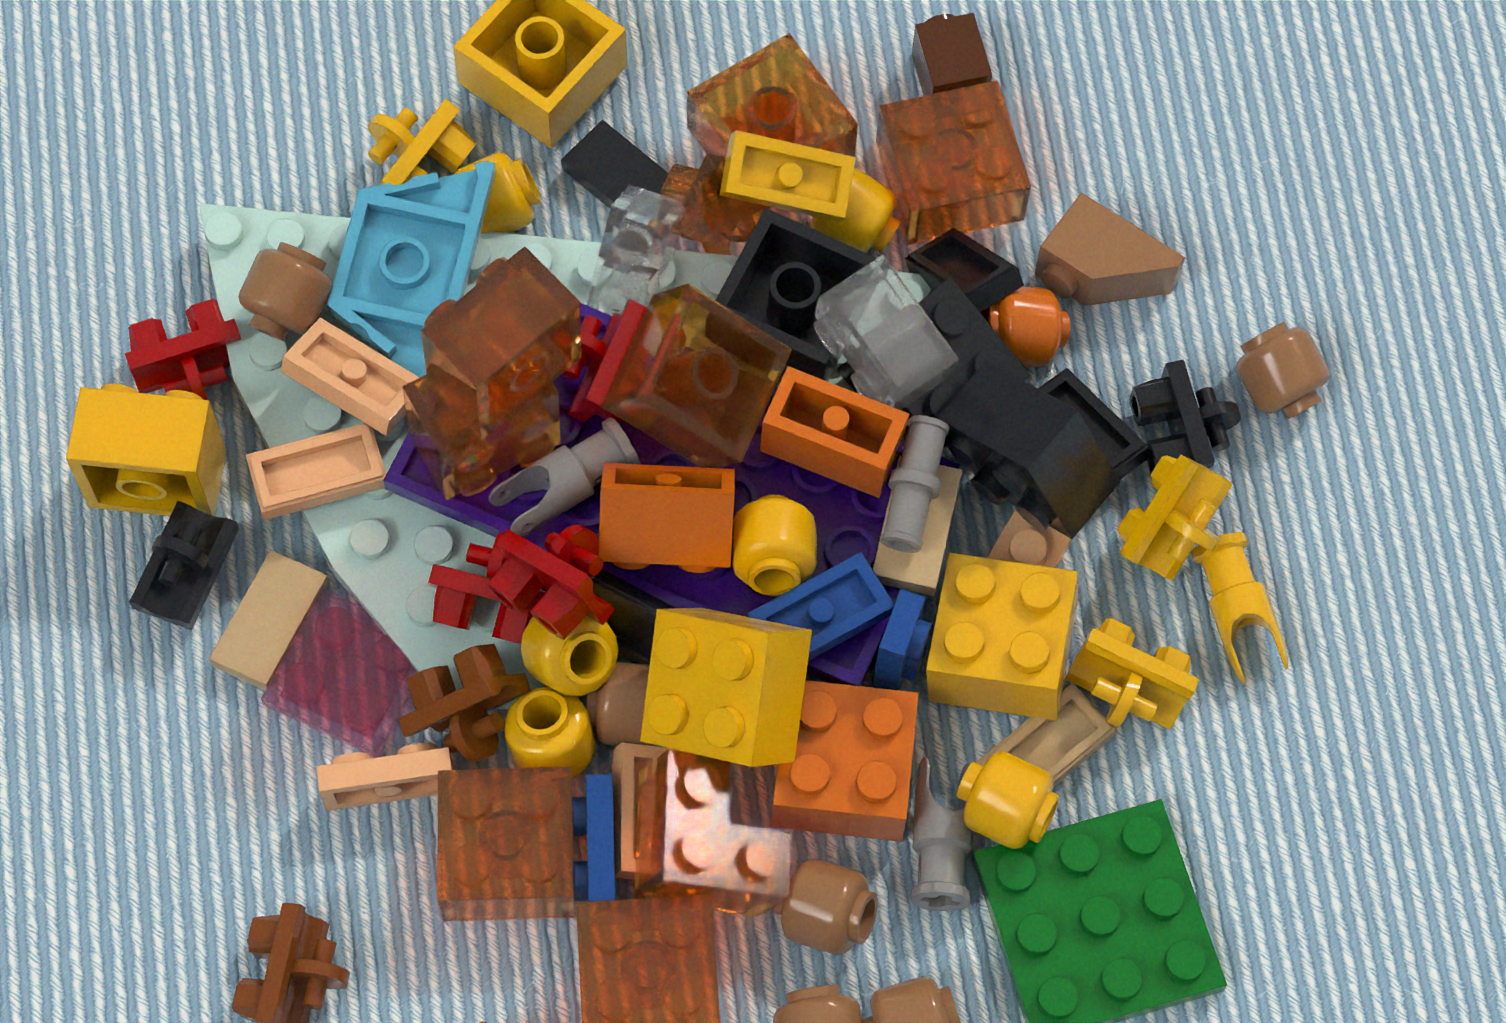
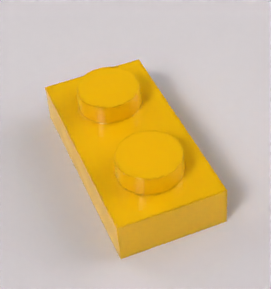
[719,130,856,222]

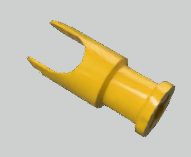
[1191,532,1288,684]

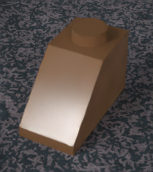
[1034,192,1185,306]

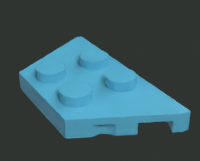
[327,161,496,392]

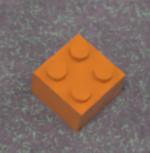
[771,680,919,842]

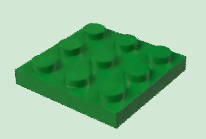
[972,799,1227,1023]

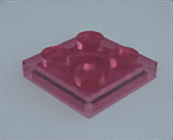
[261,589,418,757]

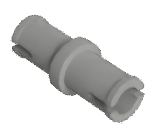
[880,415,949,553]

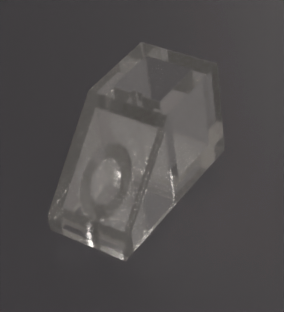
[585,184,688,324]

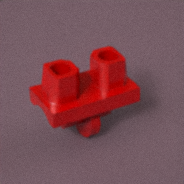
[125,299,241,400]
[553,299,669,425]
[487,525,615,640]
[428,531,546,644]

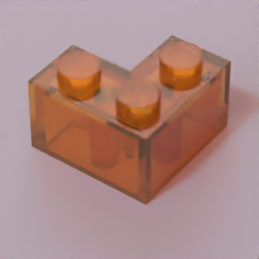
[634,749,791,917]

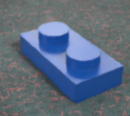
[747,552,894,661]
[872,589,932,690]
[573,774,616,922]

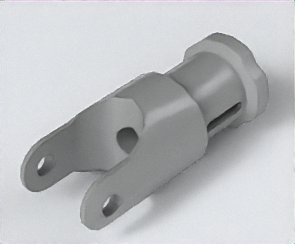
[489,417,641,536]
[910,757,972,911]

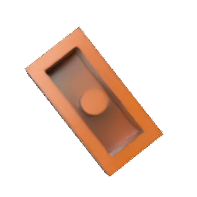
[760,366,909,498]
[598,463,735,573]

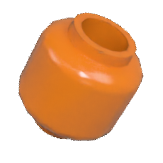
[980,286,1070,368]

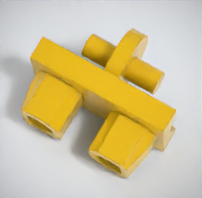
[368,98,477,185]
[1117,454,1233,581]
[1065,618,1199,730]

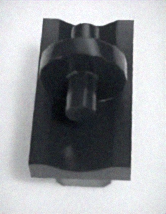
[1129,359,1241,474]
[129,501,239,630]

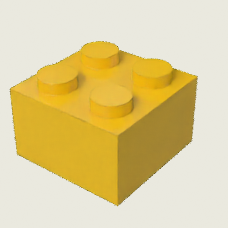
[453,0,627,149]
[66,383,227,516]
[926,552,1078,721]
[640,608,812,767]

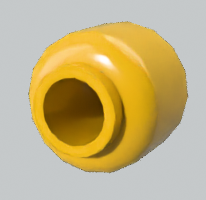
[454,152,541,234]
[810,167,900,253]
[731,495,817,596]
[520,616,619,696]
[504,686,596,785]
[956,751,1061,849]

